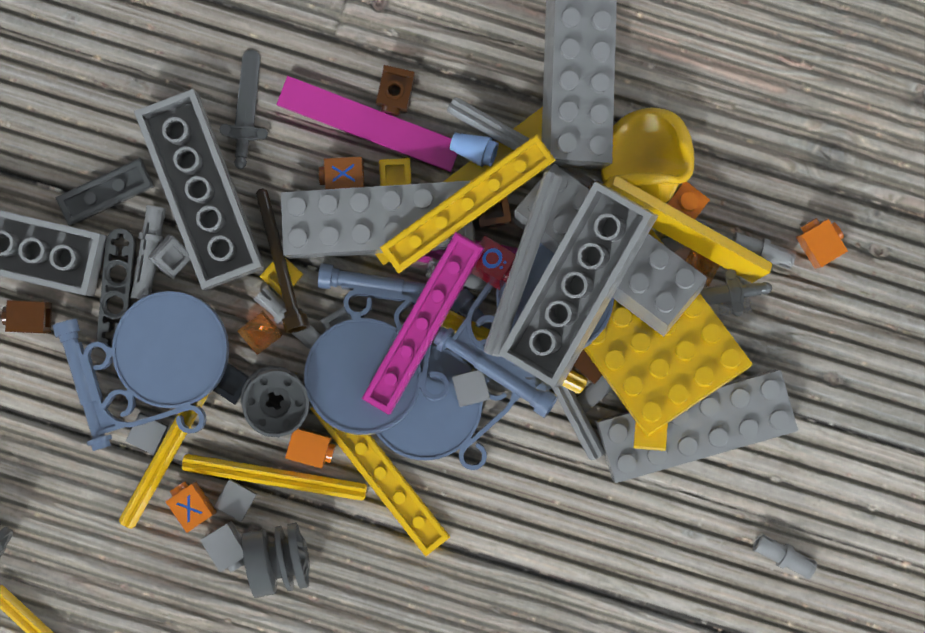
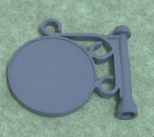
[433,243,614,418]
[304,263,449,435]
[376,288,552,470]
[52,291,229,451]

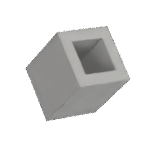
[200,521,244,573]

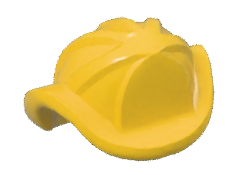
[601,108,695,203]

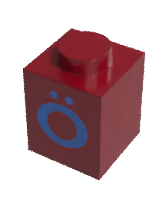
[471,236,516,290]

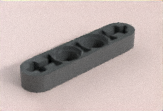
[97,229,137,347]

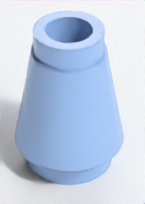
[450,132,499,167]

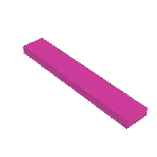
[276,76,458,173]
[362,232,485,415]

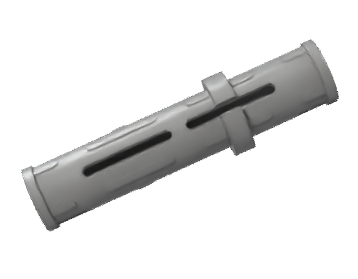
[131,205,166,299]
[254,286,321,350]

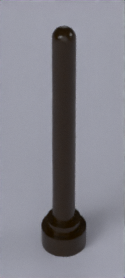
[256,188,310,334]

